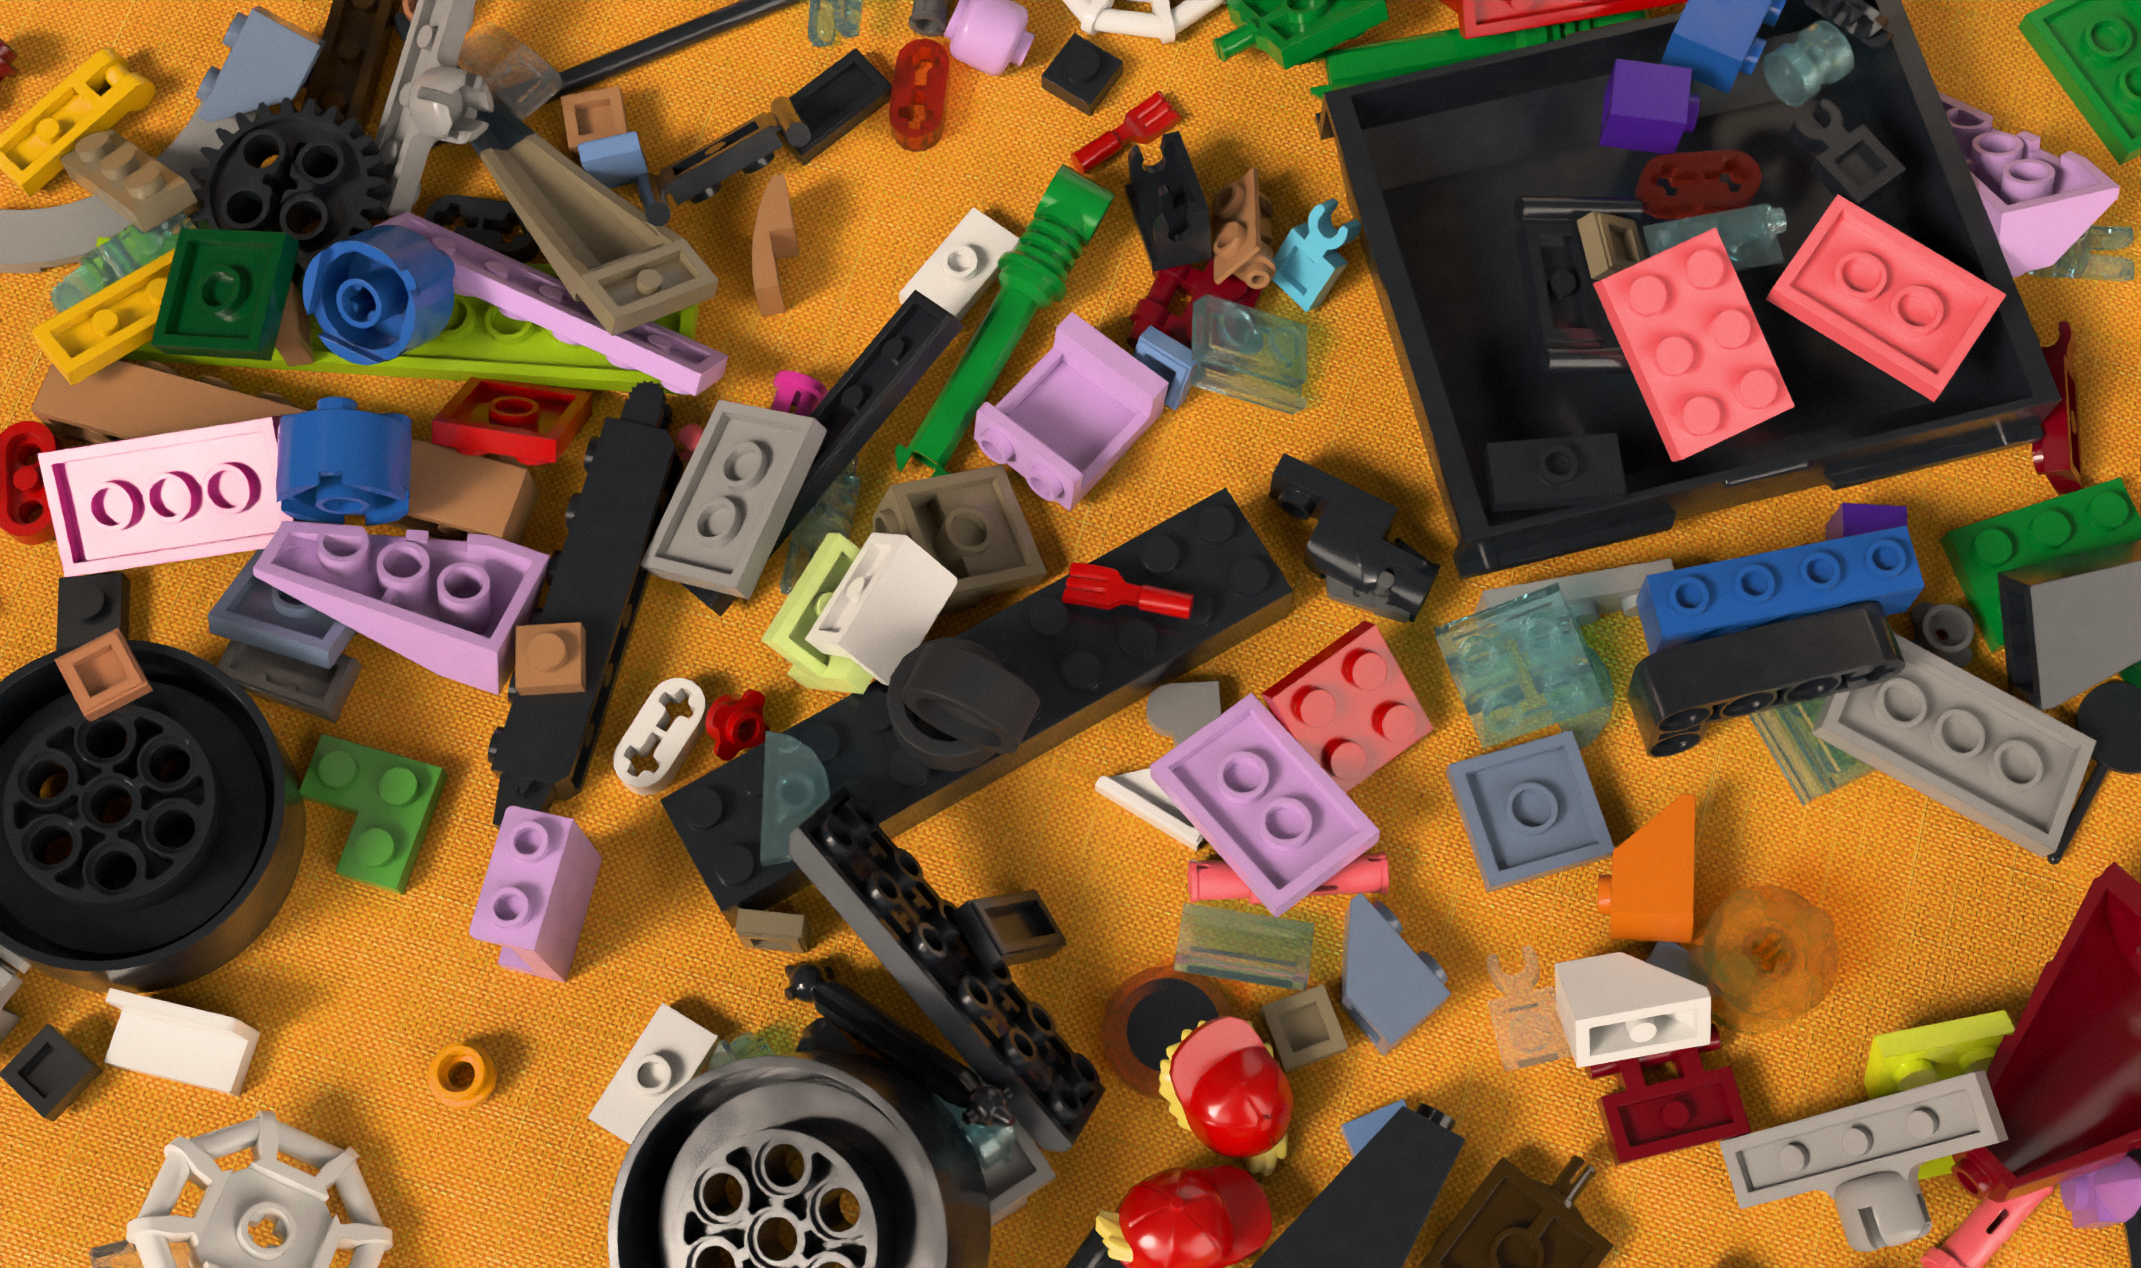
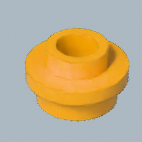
[428,1041,497,1110]

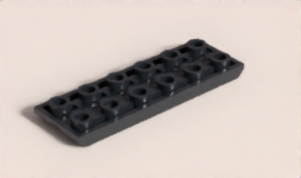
[789,786,1106,1152]

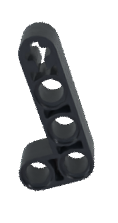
[1627,602,1905,758]

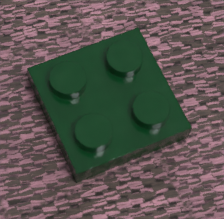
[151,228,300,361]

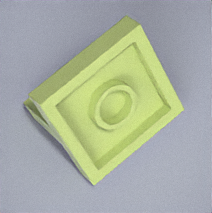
[761,533,874,694]

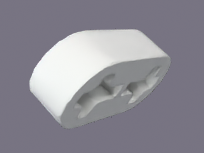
[613,678,710,795]

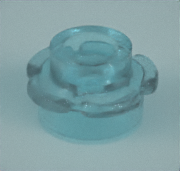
[956,1119,1017,1170]

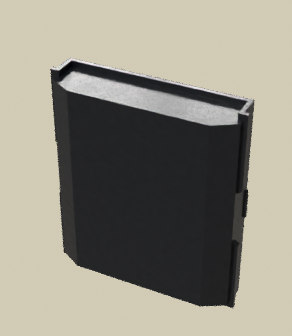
[1315,0,2062,580]

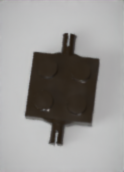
[1417,1155,1614,1268]

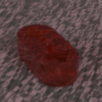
[889,38,951,152]
[1636,150,1762,220]

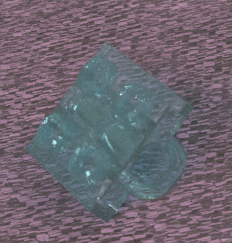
[1435,583,1606,749]

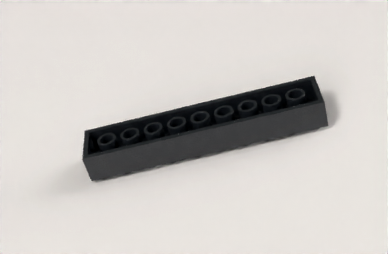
[660,487,1293,929]

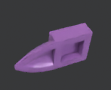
[2060,1153,2141,1229]

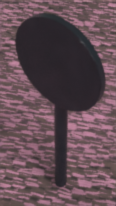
[2047,682,2141,865]

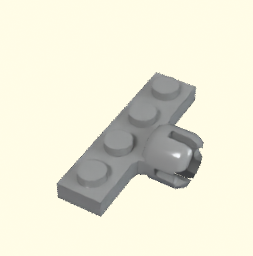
[374,0,494,217]
[1719,1070,2009,1252]

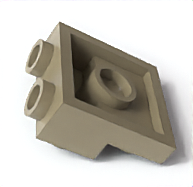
[872,464,1047,615]

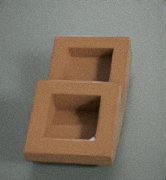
[752,174,800,317]

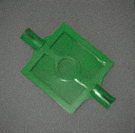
[1212,0,1389,70]

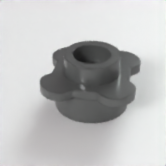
[1910,602,1975,668]

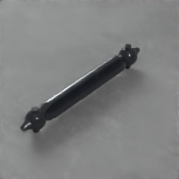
[784,963,1015,1127]

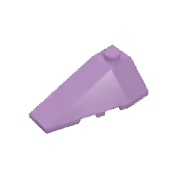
[1938,92,2120,278]
[253,521,550,696]

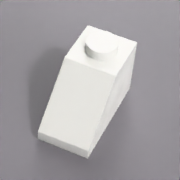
[1554,952,1711,1068]

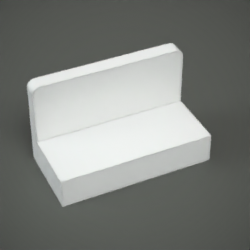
[805,532,957,685]
[104,988,260,1097]

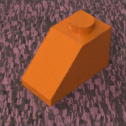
[1597,794,1696,943]

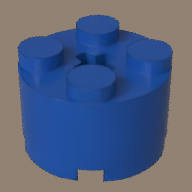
[303,225,455,365]
[276,397,412,526]

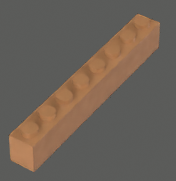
[31,358,540,545]

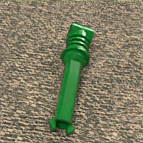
[1307,8,1651,101]
[894,163,1116,477]

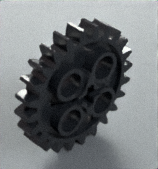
[189,98,392,288]

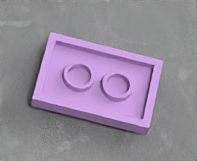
[1150,693,1380,918]

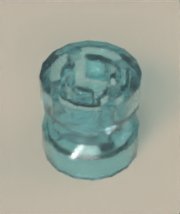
[1763,20,1854,107]

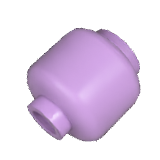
[943,0,1035,77]

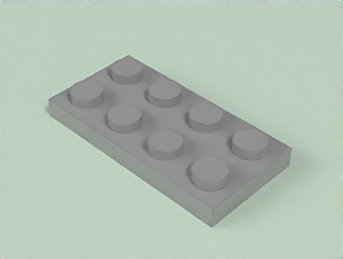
[1811,632,2097,858]

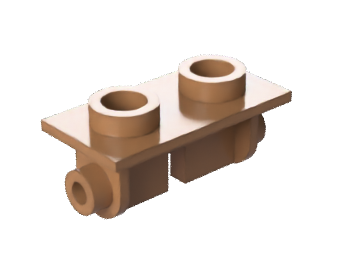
[1212,167,1276,289]

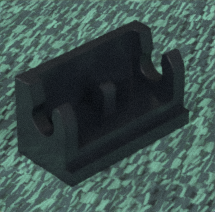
[1124,131,1212,272]

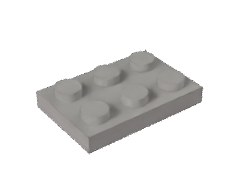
[640,399,827,599]

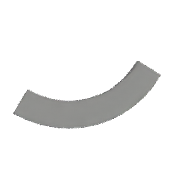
[0,100,270,274]

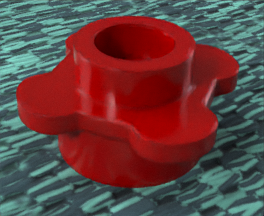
[705,689,770,761]

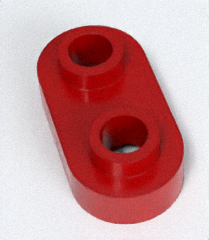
[0,421,64,545]

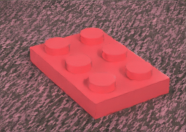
[1766,194,2006,402]
[1593,227,1795,462]

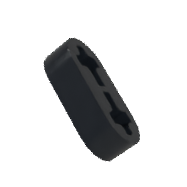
[425,195,540,263]

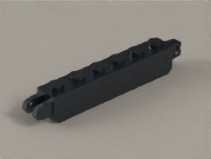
[488,380,684,830]

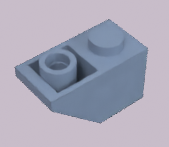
[196,5,326,123]
[1340,892,1451,1056]

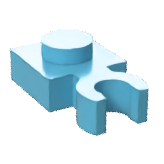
[1272,198,1361,312]

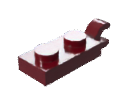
[2032,321,2084,495]

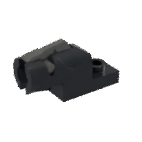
[1269,453,1441,623]

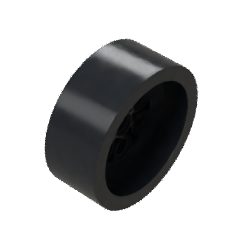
[0,640,306,994]
[607,1049,991,1268]

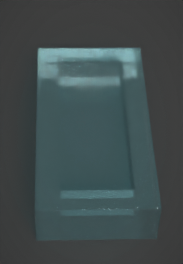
[1174,903,1314,991]

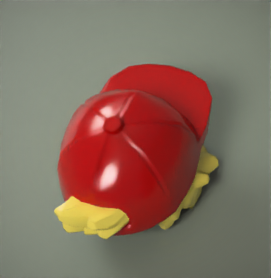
[1159,1015,1295,1176]
[1095,1165,1272,1268]

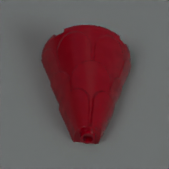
[1951,861,2141,1203]

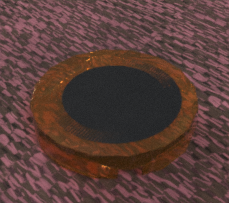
[1101,965,1232,1100]

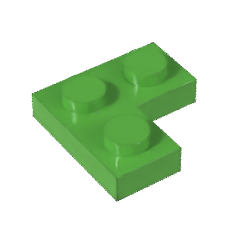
[299,734,448,895]

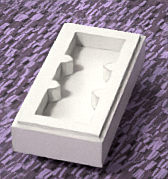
[899,207,1020,322]
[588,1002,721,1145]

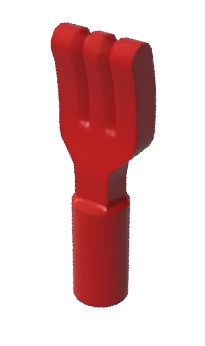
[1070,91,1182,175]
[1062,562,1194,620]

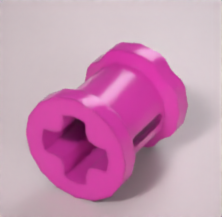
[770,370,828,417]

